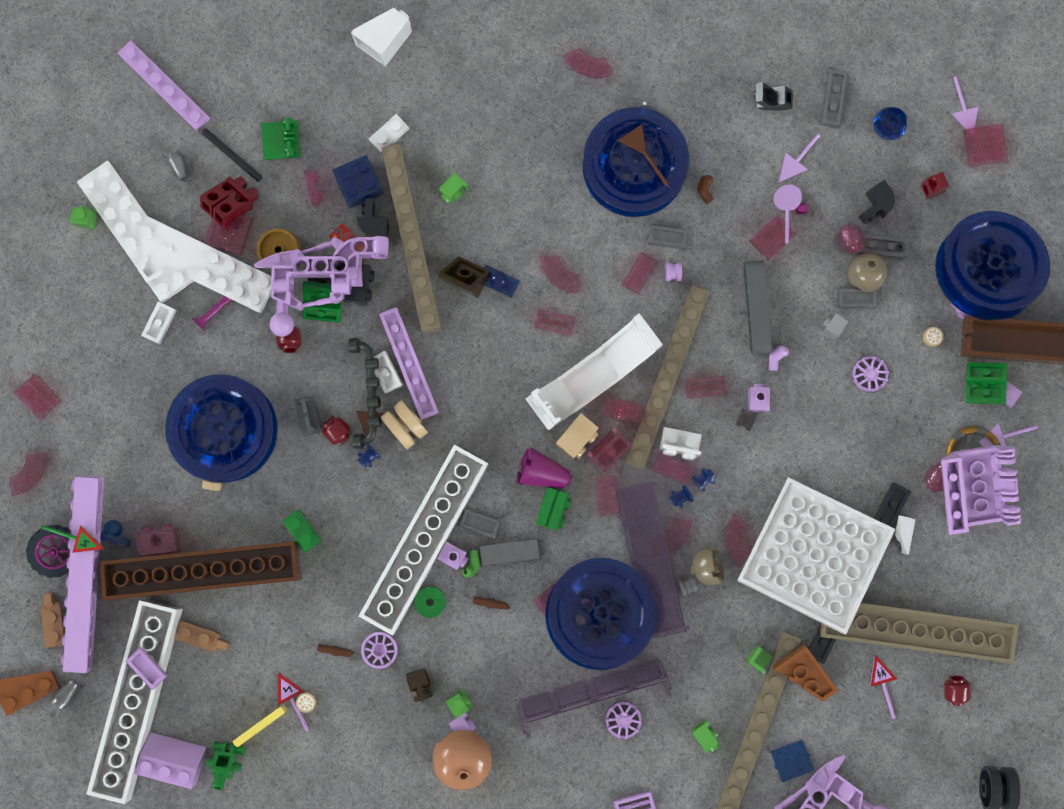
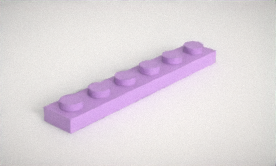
[118,40,210,131]
[379,307,439,420]

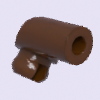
[697,175,714,204]

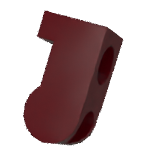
[921,172,949,199]

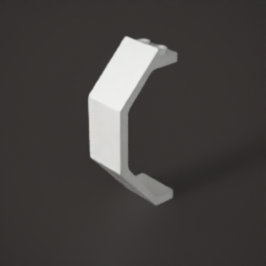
[526,313,663,430]

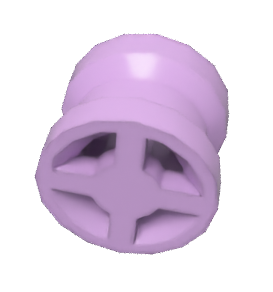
[665,262,682,281]

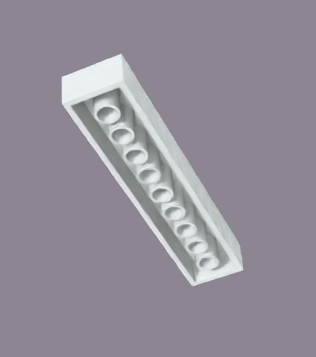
[359,445,489,635]
[87,599,183,804]

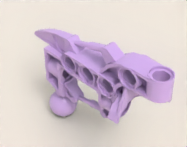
[254,236,389,337]
[774,755,888,809]

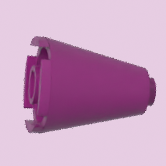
[516,447,572,489]

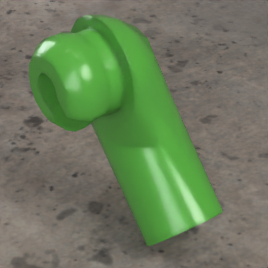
[462,550,481,578]

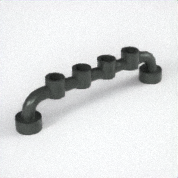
[349,338,382,449]

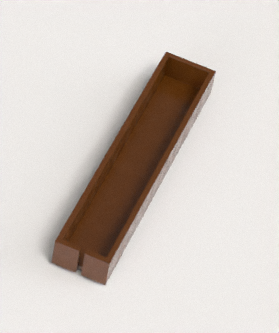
[961,316,1064,365]

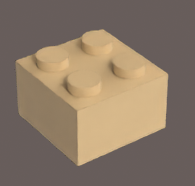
[556,413,599,460]

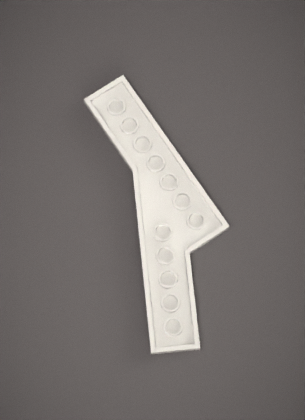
[77,160,271,314]

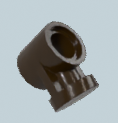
[406,668,433,702]

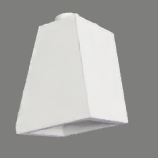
[351,8,412,67]

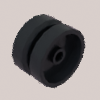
[979,766,1020,809]

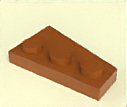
[772,644,839,702]
[0,670,61,716]

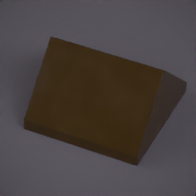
[438,256,491,298]

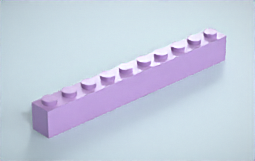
[61,475,104,673]

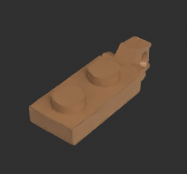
[41,593,65,648]
[174,620,230,652]

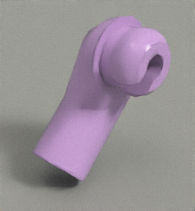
[768,345,789,371]

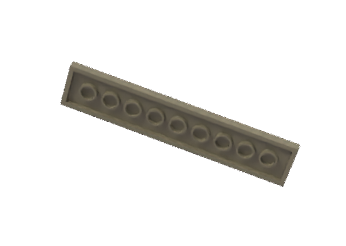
[820,602,1019,664]

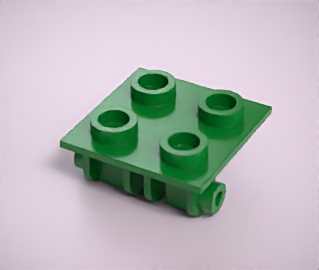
[261,118,301,160]

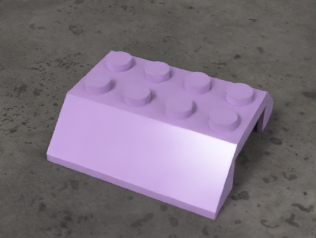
[941,445,1021,535]

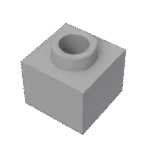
[822,313,849,340]

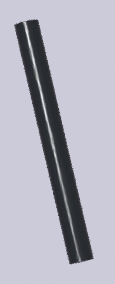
[201,128,263,182]

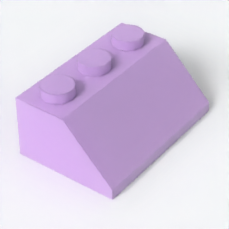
[134,732,207,789]

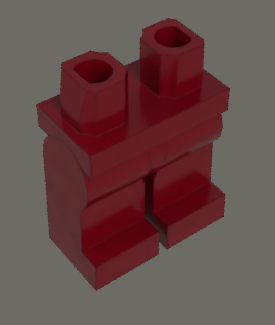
[200,176,259,230]

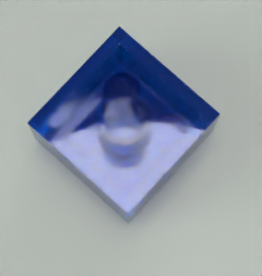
[332,155,384,209]

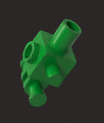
[206,741,246,791]

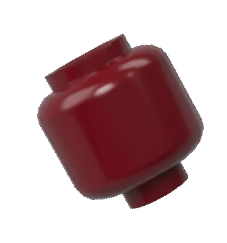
[276,326,302,354]
[322,416,351,445]
[944,675,971,706]

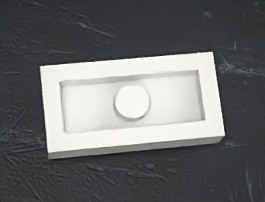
[369,114,409,154]
[141,302,177,344]
[374,351,403,394]

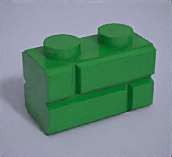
[535,487,571,531]
[282,510,323,553]

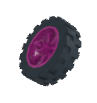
[26,525,71,578]

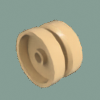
[381,400,428,450]

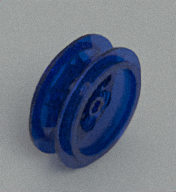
[582,107,689,217]
[935,211,1050,321]
[165,374,278,483]
[545,558,657,670]

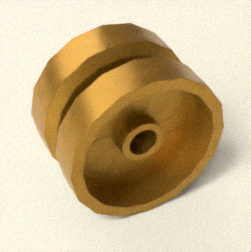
[257,229,303,269]

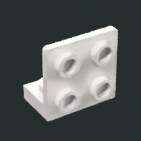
[659,427,702,460]

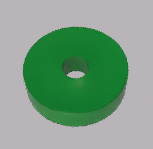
[415,587,446,618]

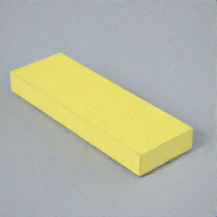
[232,705,288,747]

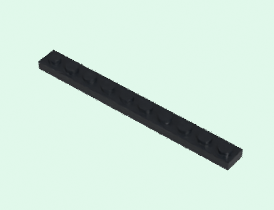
[808,482,911,664]

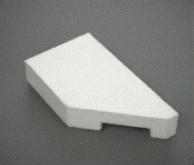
[895,516,915,555]

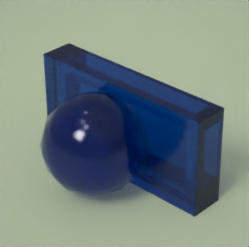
[484,265,520,299]
[100,519,132,547]

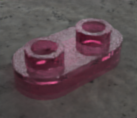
[304,168,323,206]

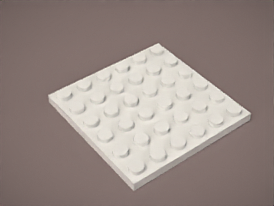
[737,477,895,635]

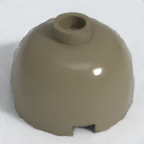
[848,253,888,292]
[690,546,725,586]

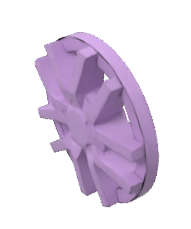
[852,356,889,392]
[361,632,398,669]
[605,701,642,739]

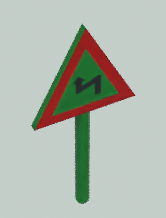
[41,525,105,553]

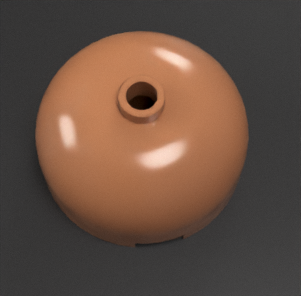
[432,730,492,791]

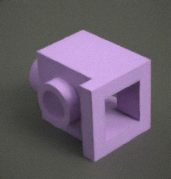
[449,712,476,732]

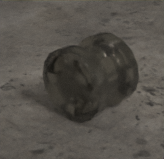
[735,408,757,431]

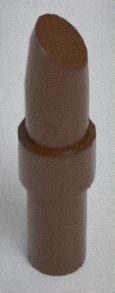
[472,596,509,609]
[317,644,355,657]

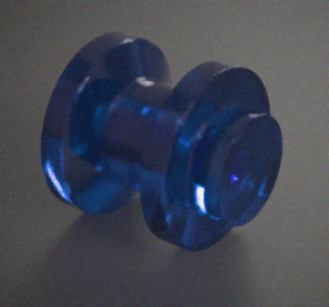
[357,444,382,468]
[691,468,716,492]
[670,485,694,509]

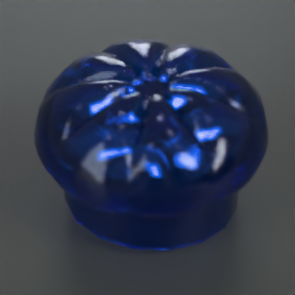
[873,107,907,140]

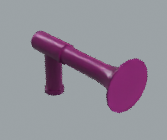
[191,296,232,332]

